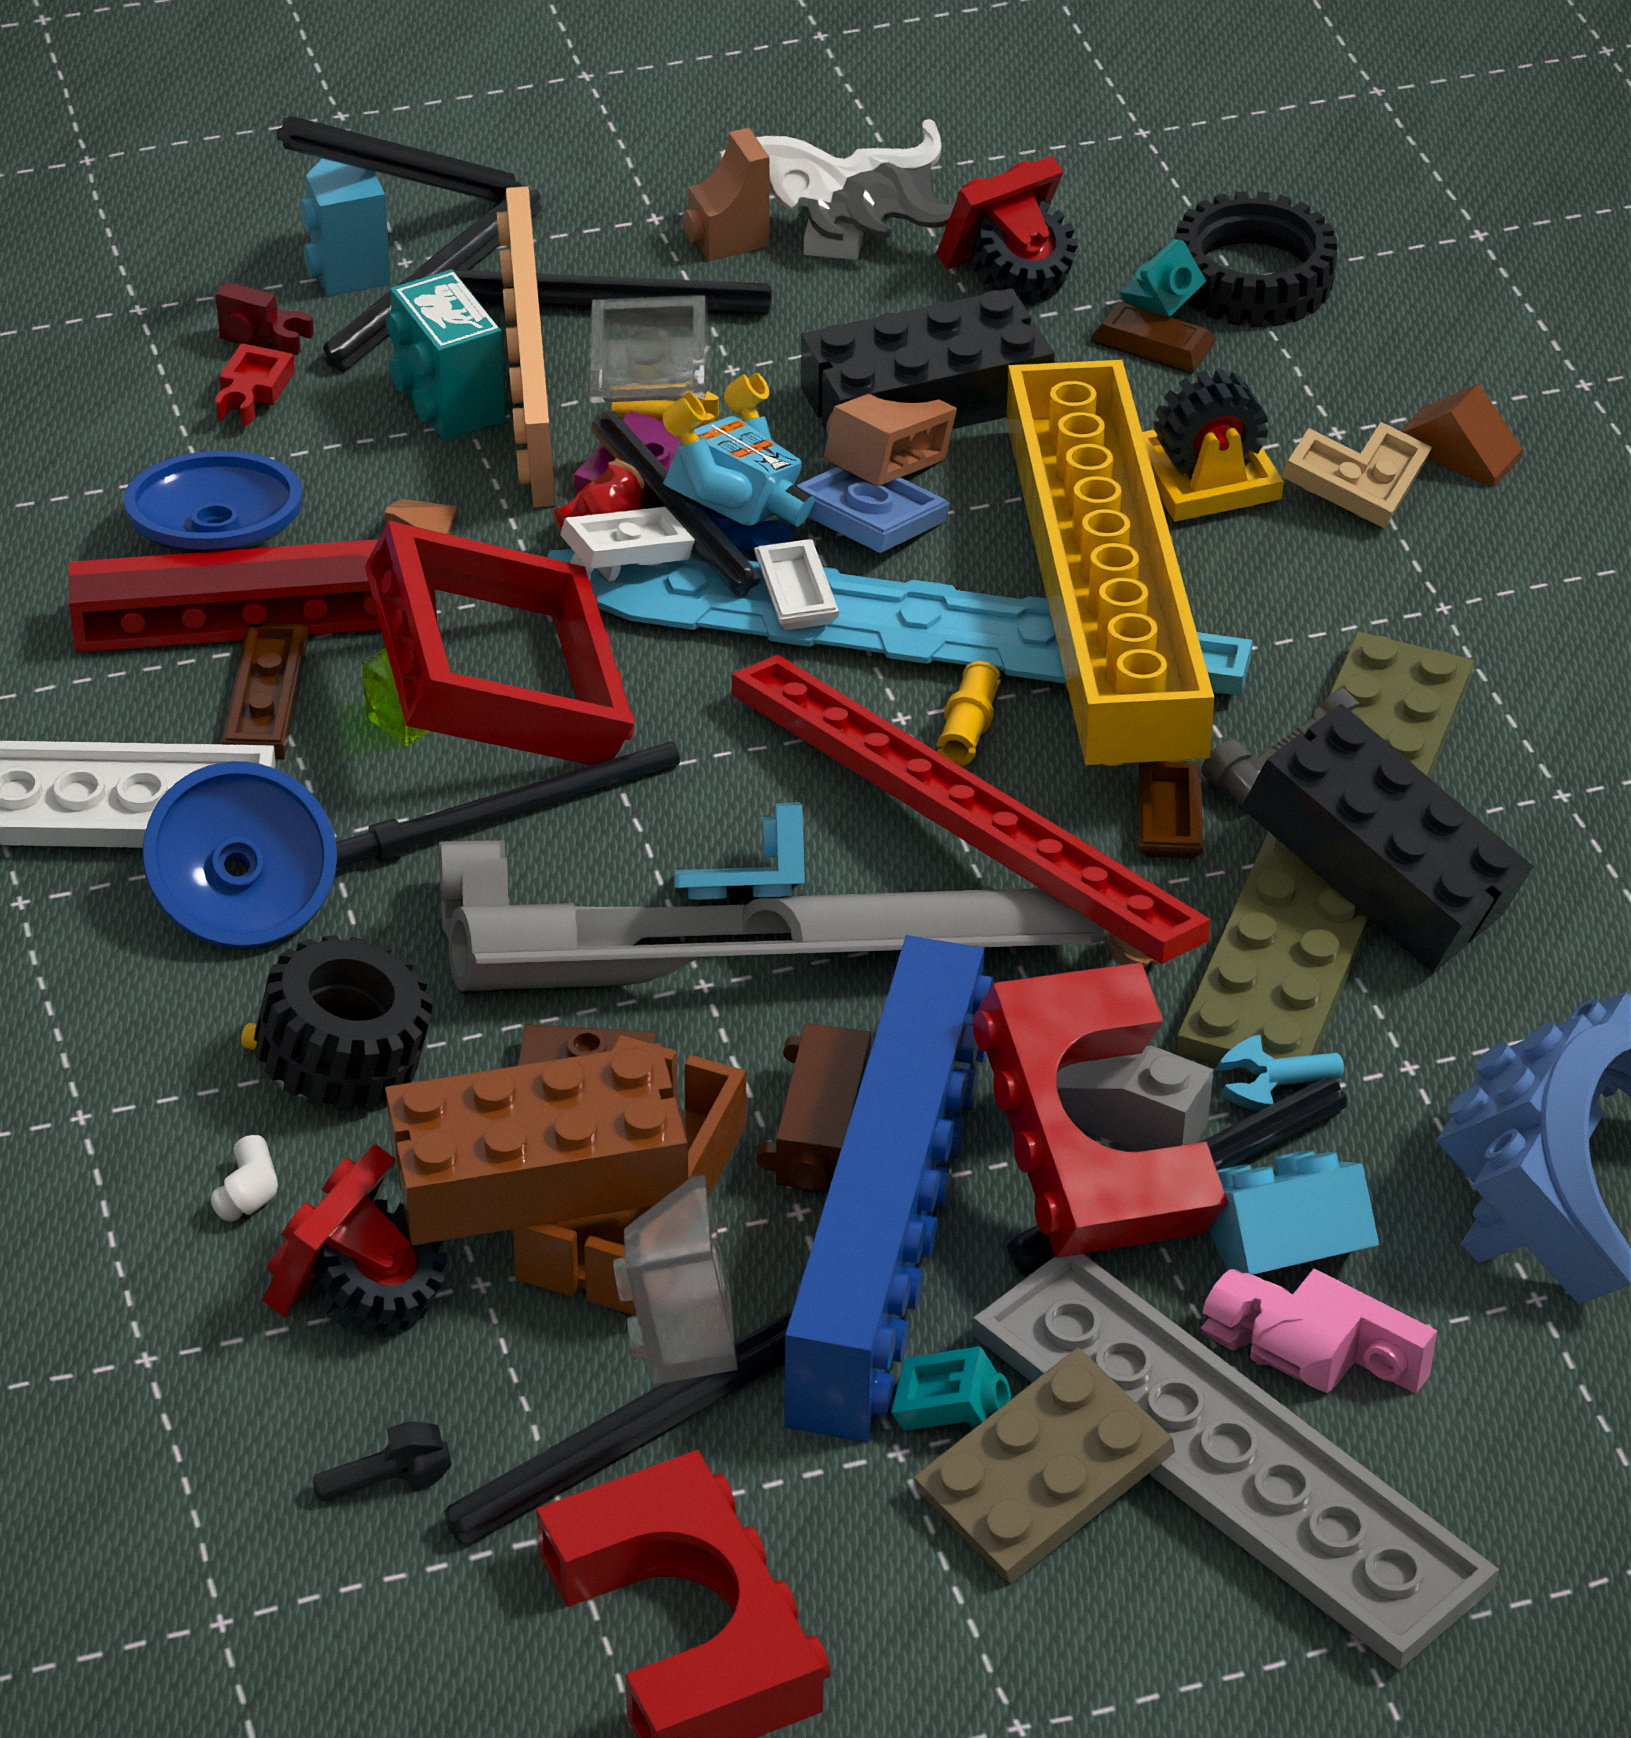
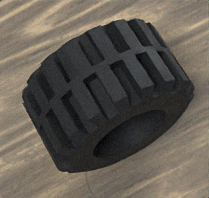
[254,935,433,1111]

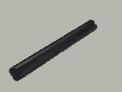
[591,410,760,596]

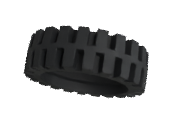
[1175,191,1337,327]

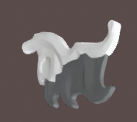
[718,119,955,241]

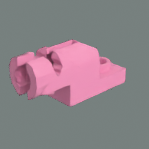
[1201,1268,1437,1394]

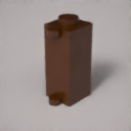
[756,1023,871,1192]

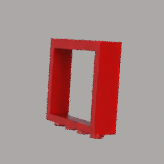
[365,520,635,765]

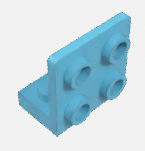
[674,802,805,899]

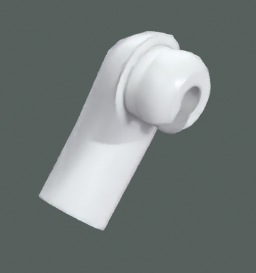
[211,1135,278,1222]

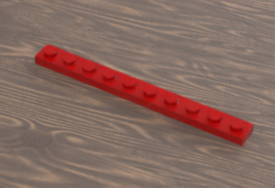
[731,655,1211,964]

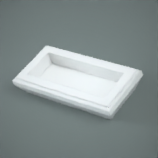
[754,539,839,631]

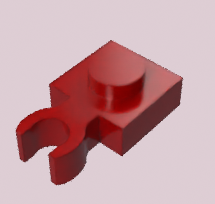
[215,343,295,426]

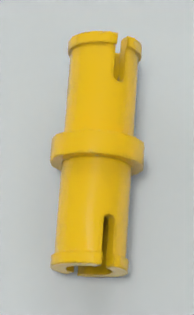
[936,661,1002,766]

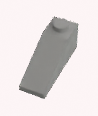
[1057,1046,1214,1152]

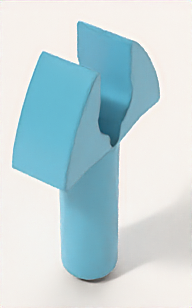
[1215,1035,1344,1112]

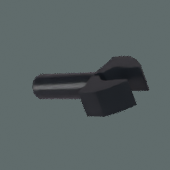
[313,1422,452,1501]

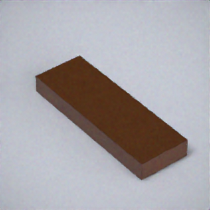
[222,622,309,759]

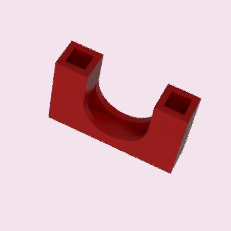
[973,962,1228,1258]
[536,1450,830,1738]

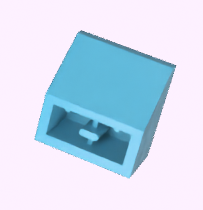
[1208,1150,1379,1275]

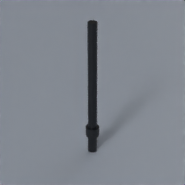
[336,741,680,868]

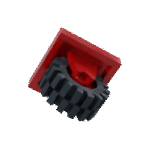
[936,155,1078,304]
[262,1143,447,1337]

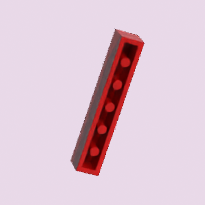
[69,539,437,653]

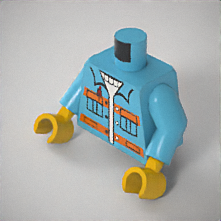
[663,373,815,527]

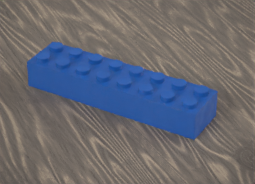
[784,935,994,1443]

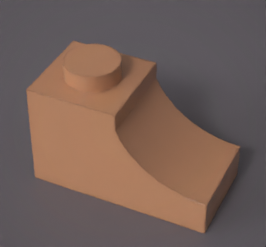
[682,128,770,261]
[823,394,957,486]

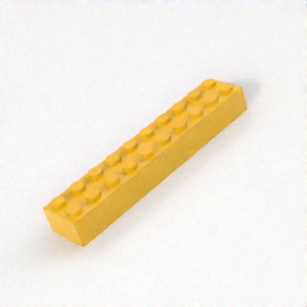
[1007,360,1214,766]

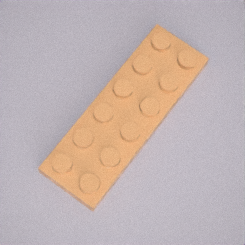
[497,186,556,508]

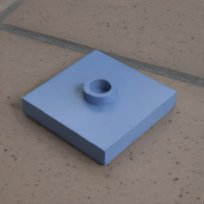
[796,466,950,553]

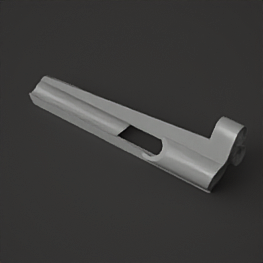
[439,840,1105,992]

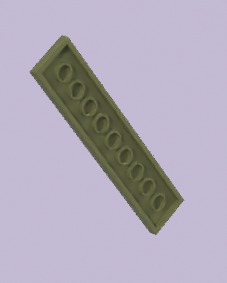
[1176,631,1475,1088]

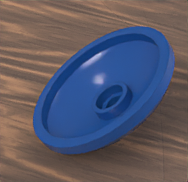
[124,451,303,553]
[142,761,337,949]

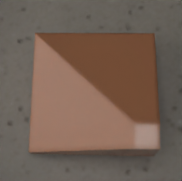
[384,499,458,534]

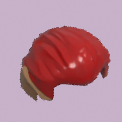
[552,458,645,534]

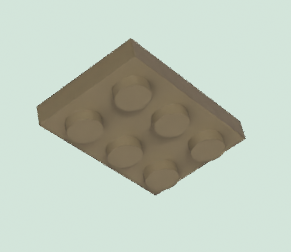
[914,1347,1175,1585]

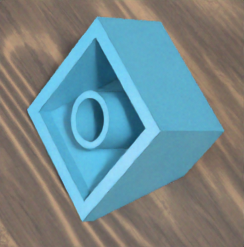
[299,159,391,297]

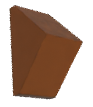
[1400,383,1522,487]

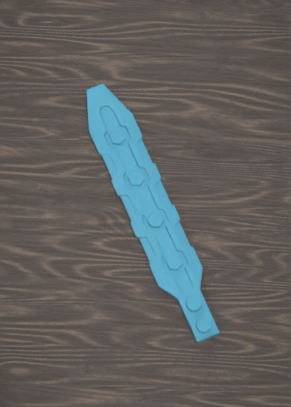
[547,549,1252,696]

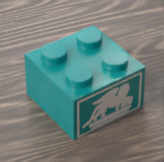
[386,269,506,441]

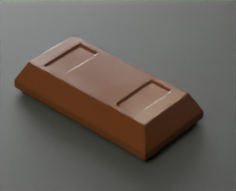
[1091,301,1216,373]
[1138,761,1203,858]

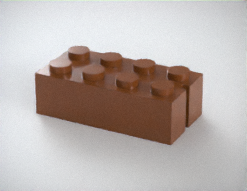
[513,1035,746,1318]
[385,1043,689,1246]

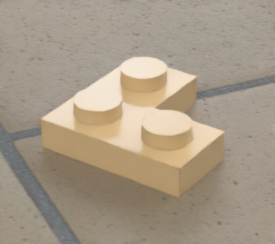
[1281,422,1432,529]

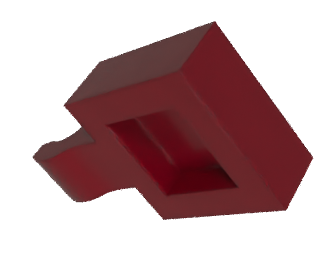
[215,281,314,355]

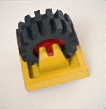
[1142,369,1284,522]

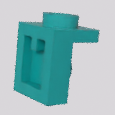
[1120,239,1206,317]
[892,1346,1011,1431]

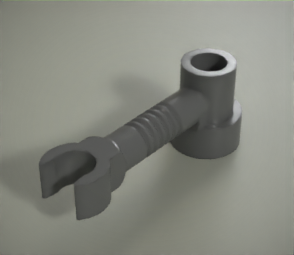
[1201,688,1362,806]

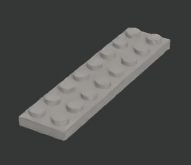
[972,1254,1499,1670]

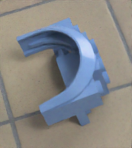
[1436,991,1631,1304]

